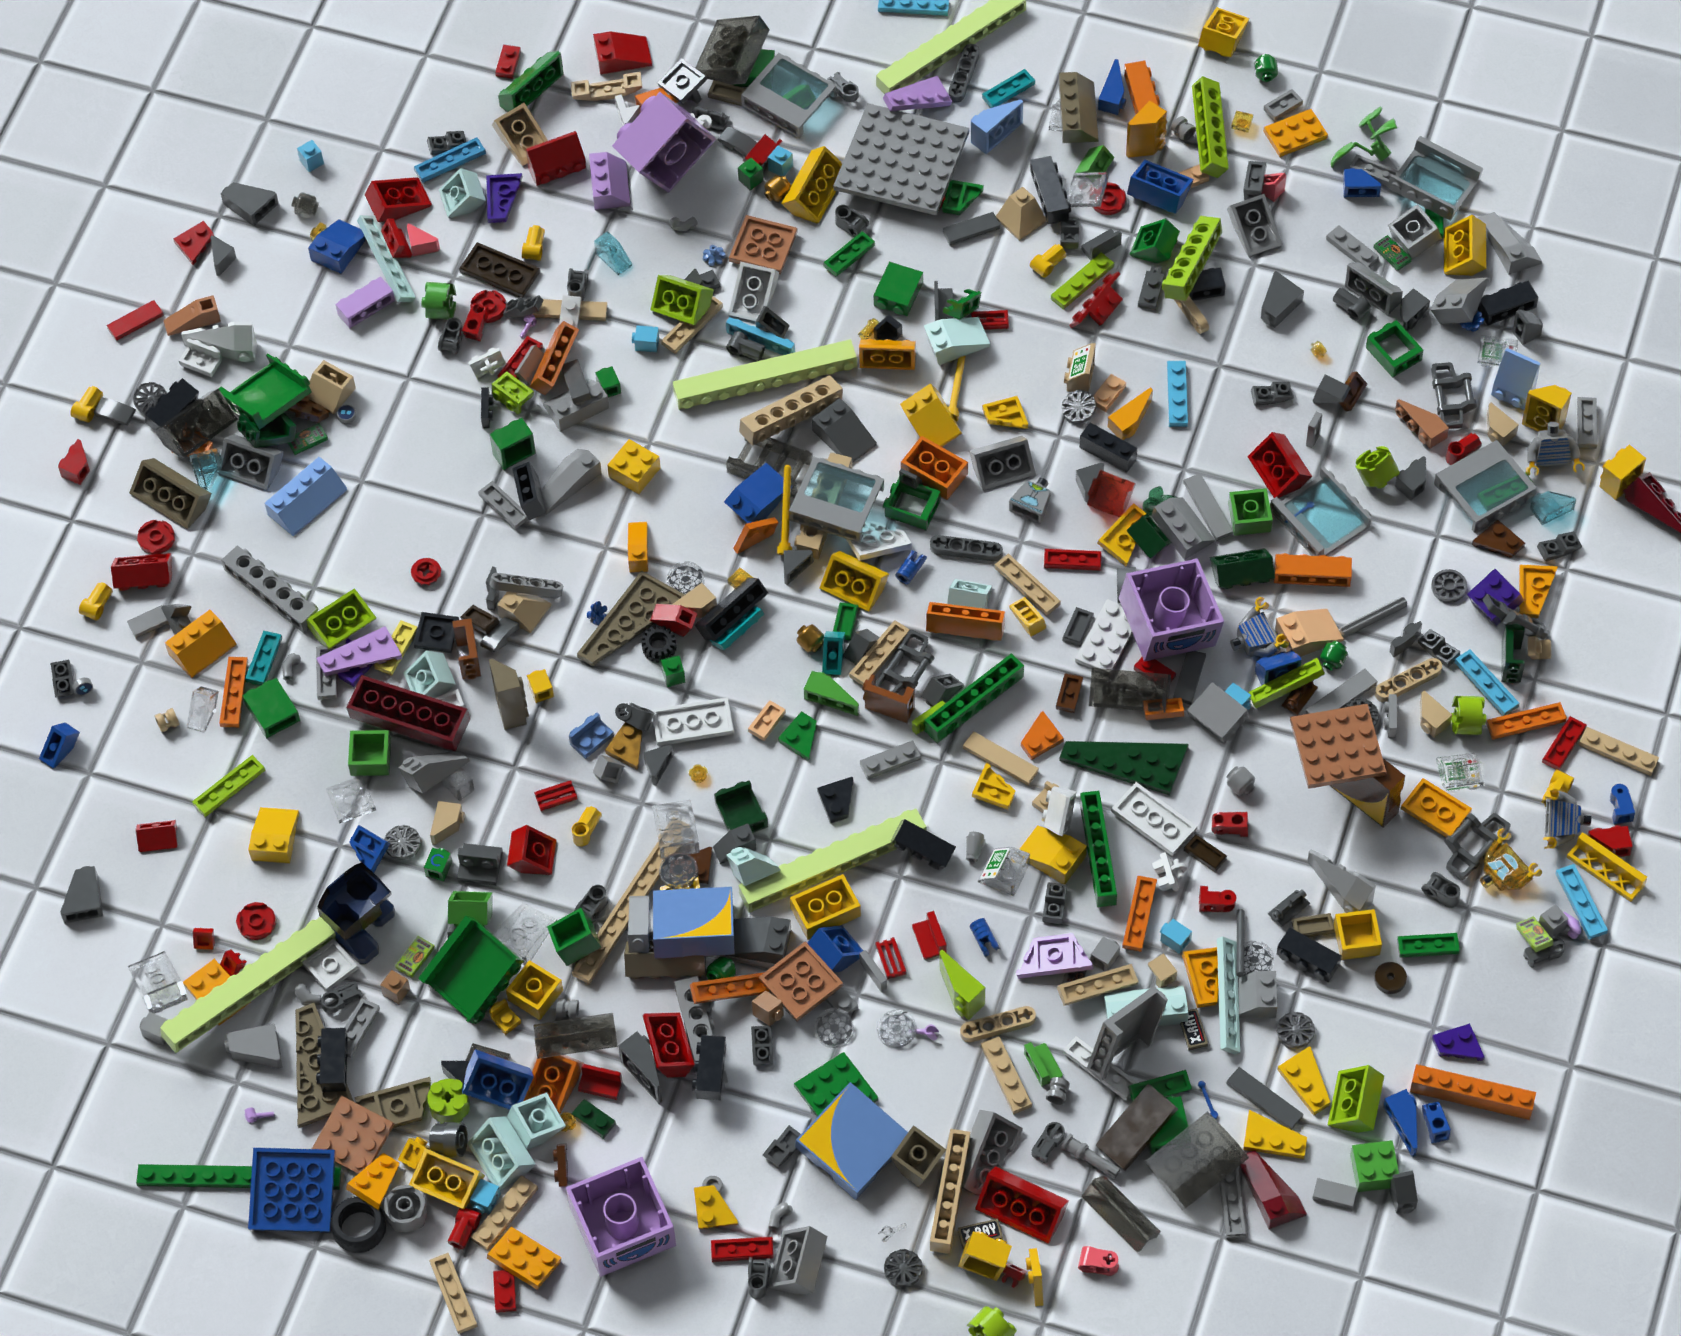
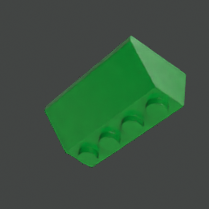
[498,51,564,112]

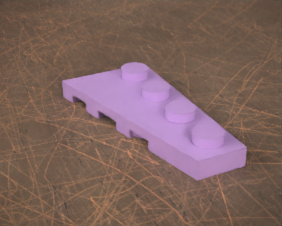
[883,76,952,111]

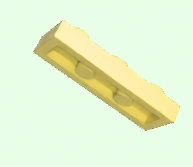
[374,620,418,676]

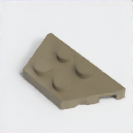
[355,1077,432,1128]

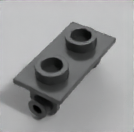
[692,105,730,131]
[1268,890,1310,927]

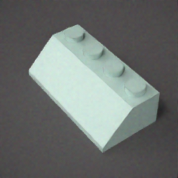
[1103,986,1188,1026]

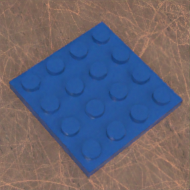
[248,1148,336,1232]

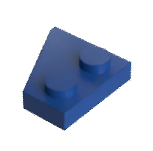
[349,825,390,873]

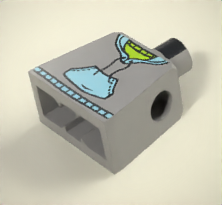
[1009,478,1050,524]

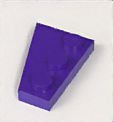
[486,173,523,223]

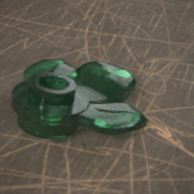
[1142,486,1176,516]

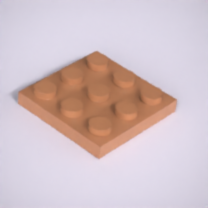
[729,215,798,275]
[759,941,843,1022]
[312,1095,395,1174]

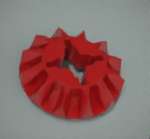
[411,558,441,586]

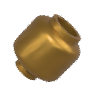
[764,176,791,202]
[796,624,824,653]

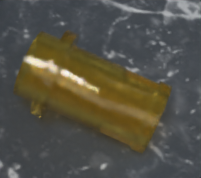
[858,318,879,340]

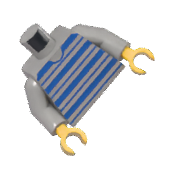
[1526,422,1585,476]
[1230,597,1289,657]
[1543,787,1592,849]

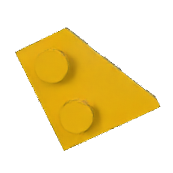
[982,396,1028,429]
[972,763,1015,810]
[694,1185,738,1229]

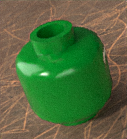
[1254,54,1278,82]
[1320,641,1348,671]
[707,956,736,980]

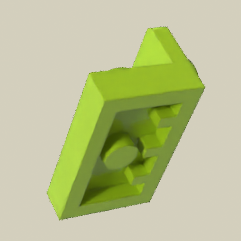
[491,371,534,415]

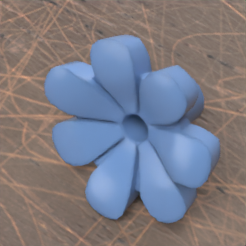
[703,245,726,266]

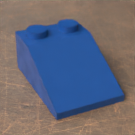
[308,219,366,274]
[724,463,793,523]

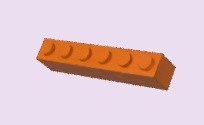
[1410,1064,1536,1120]

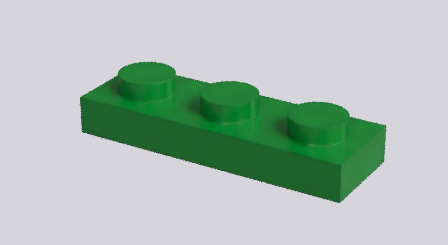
[823,231,875,277]
[1397,933,1460,958]
[1128,1070,1192,1102]

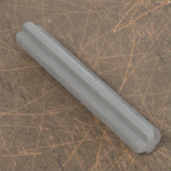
[1340,597,1408,637]

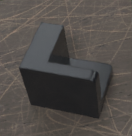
[874,315,902,341]

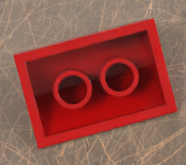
[526,131,586,186]
[1247,432,1312,498]
[111,553,172,591]
[642,1012,695,1078]

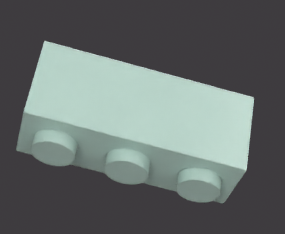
[467,1116,535,1190]

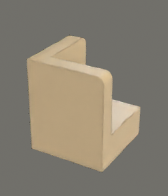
[1148,953,1177,988]

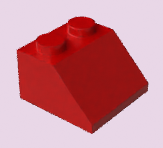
[507,825,557,875]

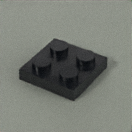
[414,612,459,653]

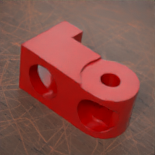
[462,303,489,342]
[1211,812,1249,837]
[1199,886,1237,912]

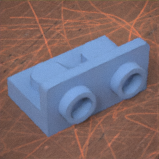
[569,712,614,759]

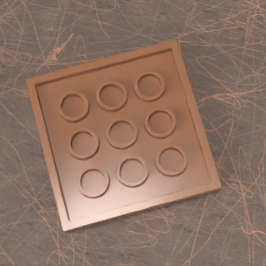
[1290,704,1386,789]

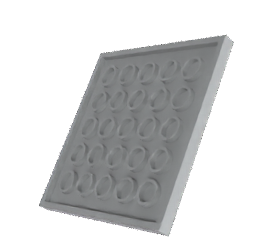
[833,103,969,216]

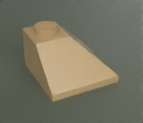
[996,187,1046,241]
[497,591,551,633]

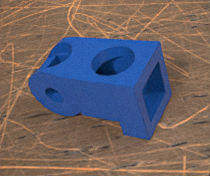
[1610,784,1635,824]
[1422,1102,1451,1143]

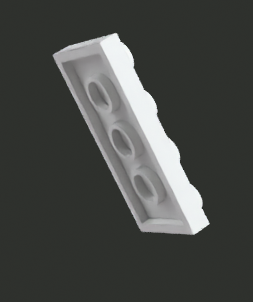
[1075,599,1133,676]
[652,697,734,746]
[1111,782,1197,857]

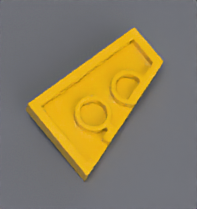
[1097,503,1147,566]
[1277,1046,1330,1116]
[1243,1110,1307,1159]

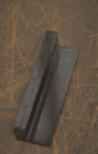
[1082,1175,1161,1252]

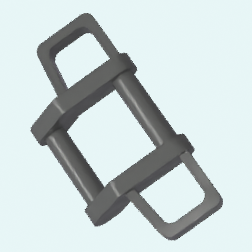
[1431,362,1477,429]
[1482,594,1549,640]
[876,630,935,693]
[1444,813,1511,880]

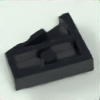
[817,777,853,824]

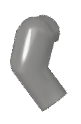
[282,653,301,680]
[295,984,321,1005]
[768,1202,793,1230]

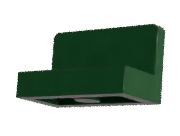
[1127,514,1172,559]

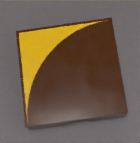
[1329,758,1406,828]

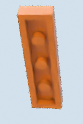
[219,657,248,728]
[1486,702,1567,740]
[1122,876,1157,952]
[690,972,769,1004]

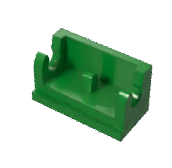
[943,289,982,320]

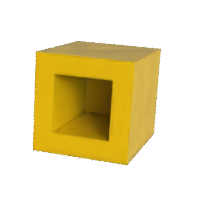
[527,669,554,703]

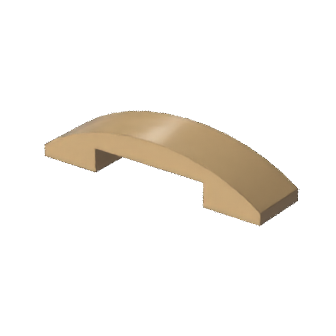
[571,72,642,101]

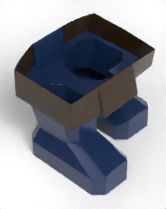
[317,862,395,964]

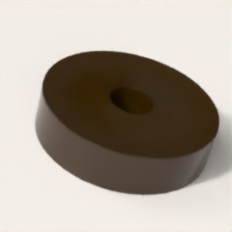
[1374,962,1407,994]

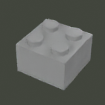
[1388,204,1442,259]

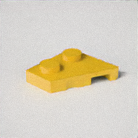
[1025,1248,1044,1306]

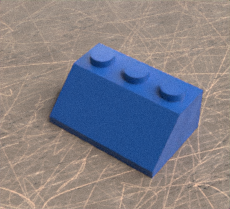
[1127,160,1194,214]
[462,1049,534,1110]

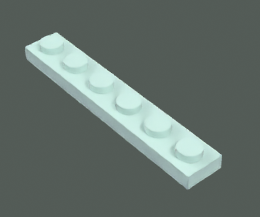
[357,215,416,302]
[1217,936,1240,1055]

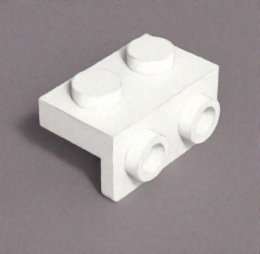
[179,338,222,377]

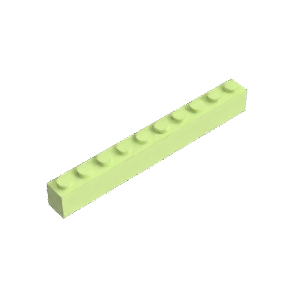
[876,0,1026,94]
[673,339,857,409]
[738,809,927,913]
[160,917,336,1053]

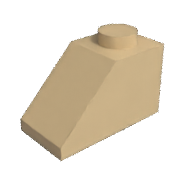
[1487,402,1519,446]
[672,583,717,618]
[1420,690,1452,738]
[430,801,465,845]

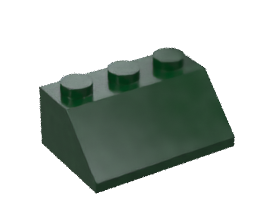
[1210,548,1275,589]

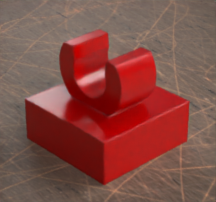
[193,928,215,950]
[220,949,247,976]
[1002,1263,1027,1288]

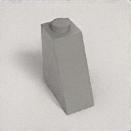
[628,896,651,953]
[224,1024,283,1068]

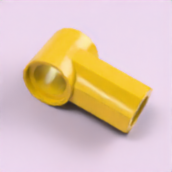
[522,225,545,261]
[1029,244,1066,278]
[70,386,104,423]
[79,582,113,621]
[1541,769,1574,807]
[572,806,602,847]

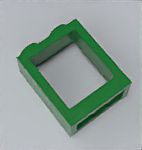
[1366,320,1424,378]
[883,478,941,531]

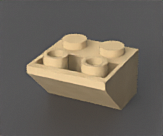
[306,360,356,414]

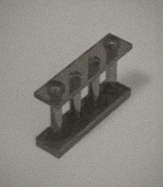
[726,437,813,498]
[533,1013,618,1059]

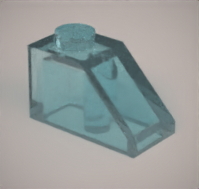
[594,231,632,276]
[189,448,222,490]
[1530,491,1576,525]

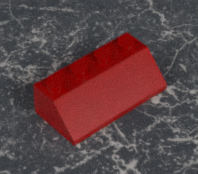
[975,1166,1069,1244]

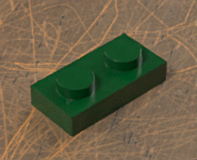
[571,1099,616,1139]

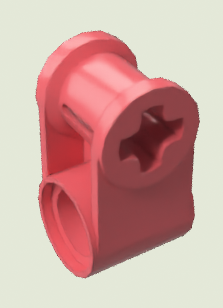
[1078,1246,1119,1276]

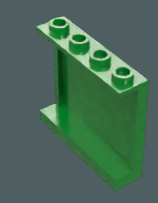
[215,354,312,430]
[418,916,524,1024]

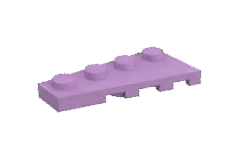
[316,626,403,676]

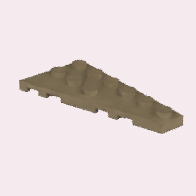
[577,571,685,666]
[295,1003,354,1129]

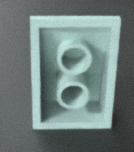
[924,317,991,365]

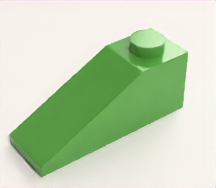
[804,671,859,716]

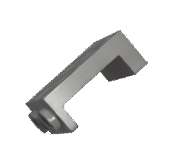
[1187,682,1249,744]

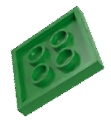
[794,1052,878,1117]

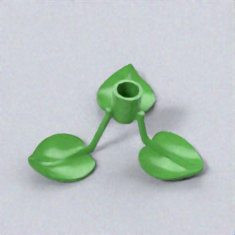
[1331,106,1397,168]

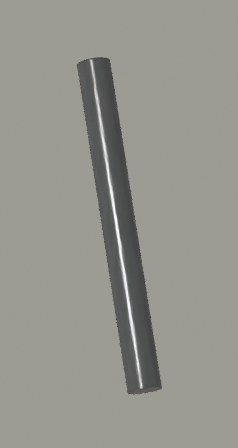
[1236,909,1245,977]

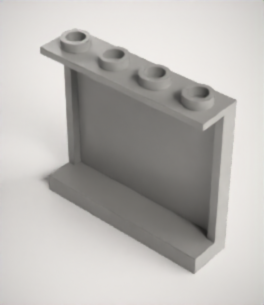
[1087,986,1168,1081]

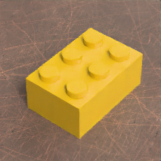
[790,874,861,940]

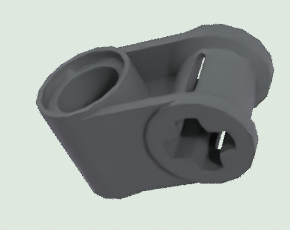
[835,205,869,237]
[567,268,589,301]
[438,317,463,354]
[615,703,655,731]
[1421,872,1460,908]
[574,885,608,924]
[748,1257,770,1299]

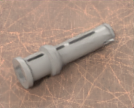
[1061,1133,1121,1179]

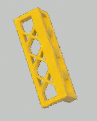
[1567,832,1647,902]

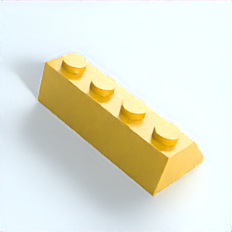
[781,146,842,224]

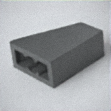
[221,182,279,226]
[1261,271,1304,328]
[60,866,103,923]

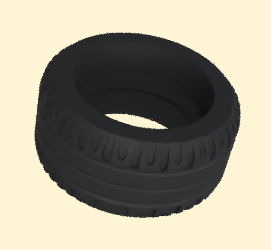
[330,1197,386,1253]

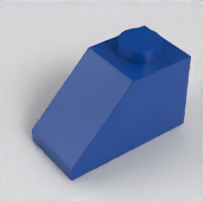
[1343,168,1381,197]
[39,722,80,768]

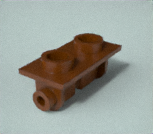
[1281,680,1318,716]

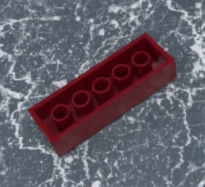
[346,675,470,752]

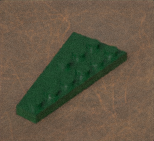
[1059,741,1189,796]

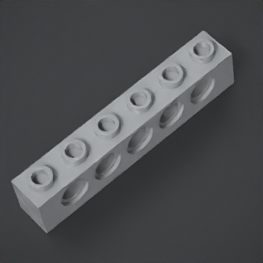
[221,545,319,633]
[674,976,728,1091]

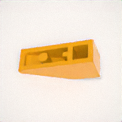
[1107,387,1153,440]
[628,522,648,573]

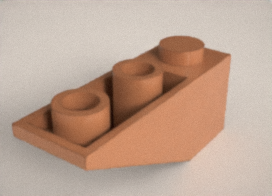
[163,295,221,336]
[1395,399,1449,449]

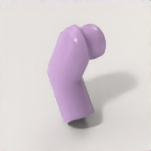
[1563,912,1582,939]

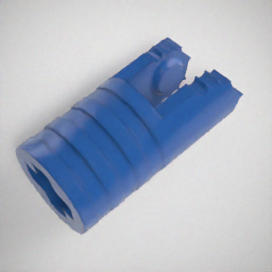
[895,550,927,584]
[969,918,1000,957]

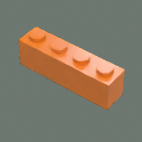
[1124,60,1160,115]
[529,321,579,395]
[1274,553,1352,587]
[926,602,1005,641]

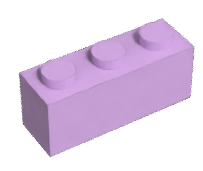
[335,277,395,329]

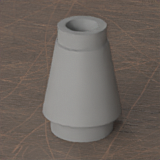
[966,831,985,862]

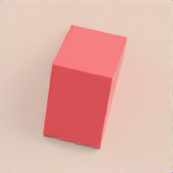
[1262,173,1287,202]
[407,223,440,256]

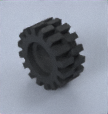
[641,625,677,663]

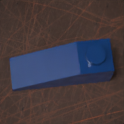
[1098,59,1126,115]
[1383,1089,1418,1157]

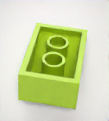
[939,950,986,1020]

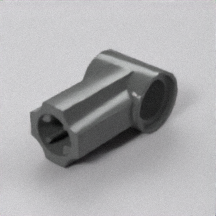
[1333,288,1371,321]
[726,331,765,361]

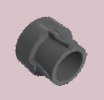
[429,1122,468,1157]

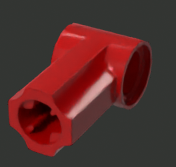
[1446,433,1482,465]
[448,1208,481,1250]

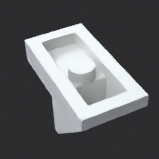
[615,94,641,126]

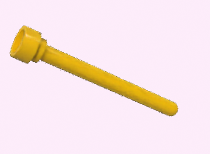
[948,355,966,422]
[777,465,792,555]

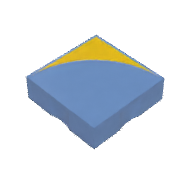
[653,887,735,958]
[795,1082,908,1200]

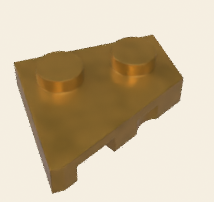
[605,722,643,770]

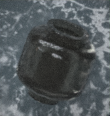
[291,192,319,218]

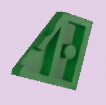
[942,180,984,215]
[778,711,817,761]

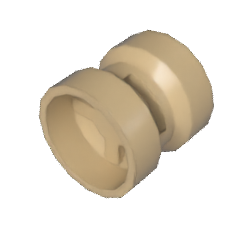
[154,708,180,733]

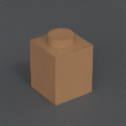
[380,970,411,1005]
[752,990,784,1026]

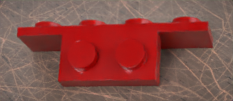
[1069,272,1123,328]

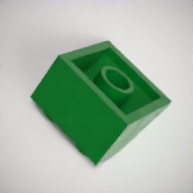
[1129,218,1180,263]

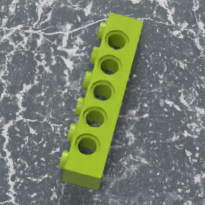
[1192,76,1229,178]
[1162,216,1223,301]

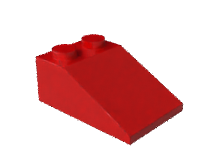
[593,31,652,75]
[364,177,432,222]

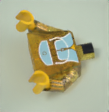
[1480,828,1542,891]

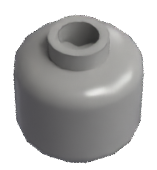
[1226,766,1255,795]

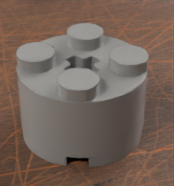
[384,1185,427,1233]

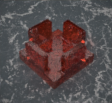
[1087,470,1136,517]

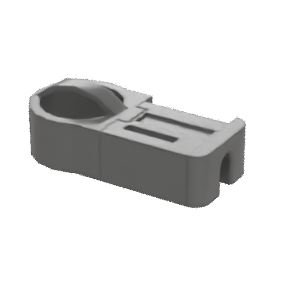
[827,72,859,102]
[1523,936,1565,968]
[321,981,362,1013]
[1031,1122,1065,1163]

